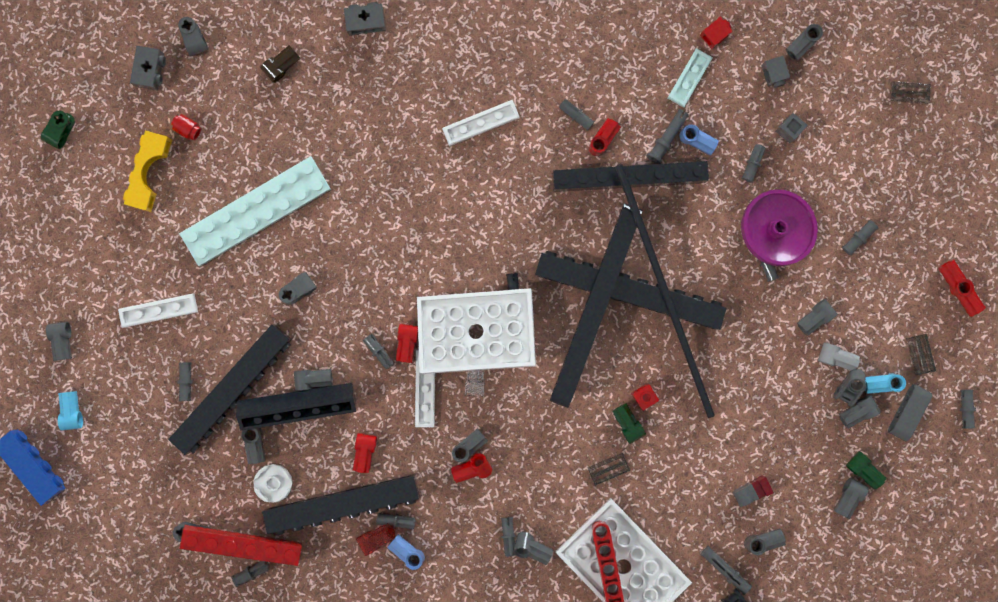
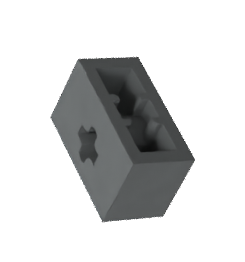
[344,2,386,36]
[130,46,166,91]

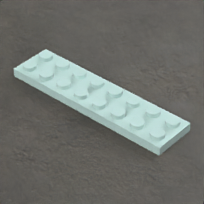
[179,156,331,267]

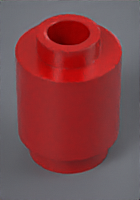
[171,114,202,141]

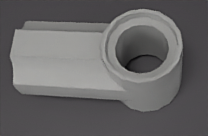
[818,342,860,371]

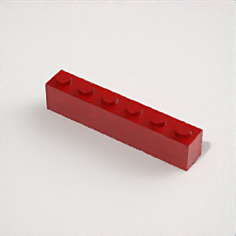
[179,525,302,566]

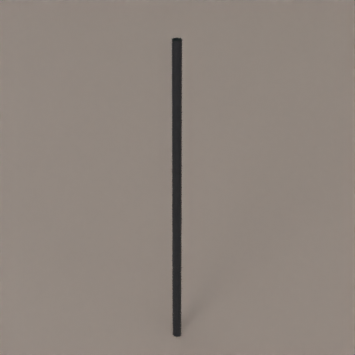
[615,164,715,418]

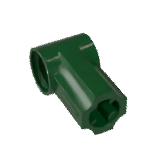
[612,403,646,444]
[846,451,886,490]

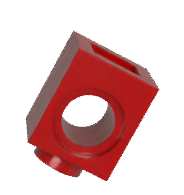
[700,16,732,50]
[630,383,660,411]

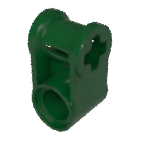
[40,110,75,149]

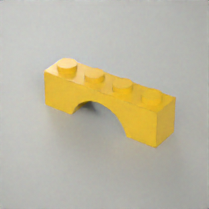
[123,130,172,212]

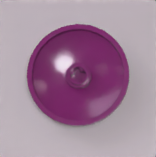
[741,189,818,266]

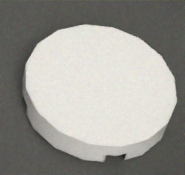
[254,464,293,503]

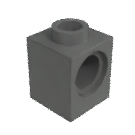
[761,56,790,88]
[775,113,808,144]

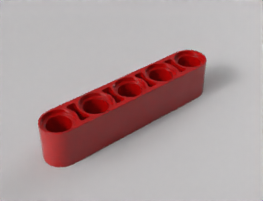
[591,521,624,602]

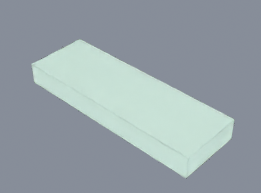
[667,48,713,108]

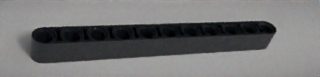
[550,203,643,408]

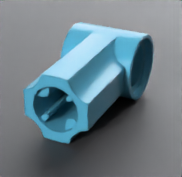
[865,373,906,394]
[58,391,83,431]

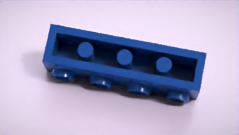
[0,429,66,506]

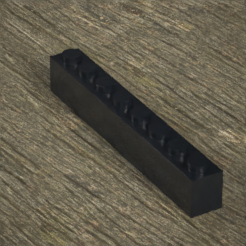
[552,161,709,192]
[168,324,292,455]
[262,474,420,536]

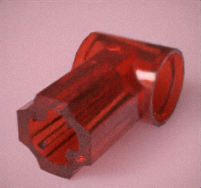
[355,523,395,556]

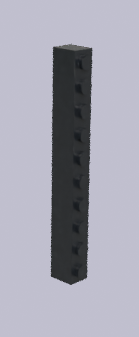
[535,251,727,330]

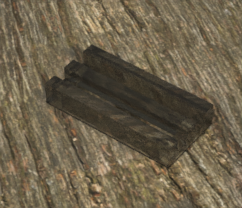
[890,81,931,104]
[906,334,936,376]
[587,453,630,486]

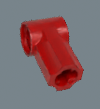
[589,118,621,157]
[396,324,418,363]
[352,433,377,473]
[451,453,492,483]

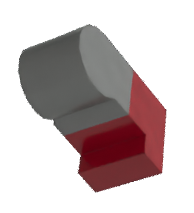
[733,475,774,507]

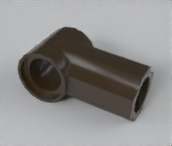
[260,45,301,83]

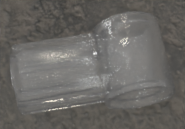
[465,370,485,397]

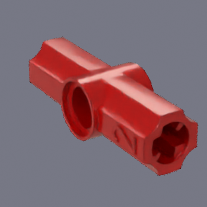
[938,259,986,317]

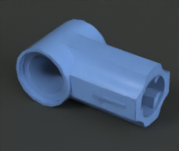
[679,125,719,156]
[387,534,425,570]

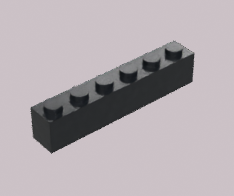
[236,383,356,431]

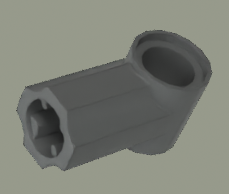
[785,24,823,61]
[797,299,837,336]
[46,322,72,361]
[294,369,333,391]
[839,395,881,429]
[241,428,266,464]
[452,428,488,462]
[834,478,869,520]
[744,528,786,555]
[513,532,553,565]

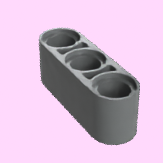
[888,384,932,442]

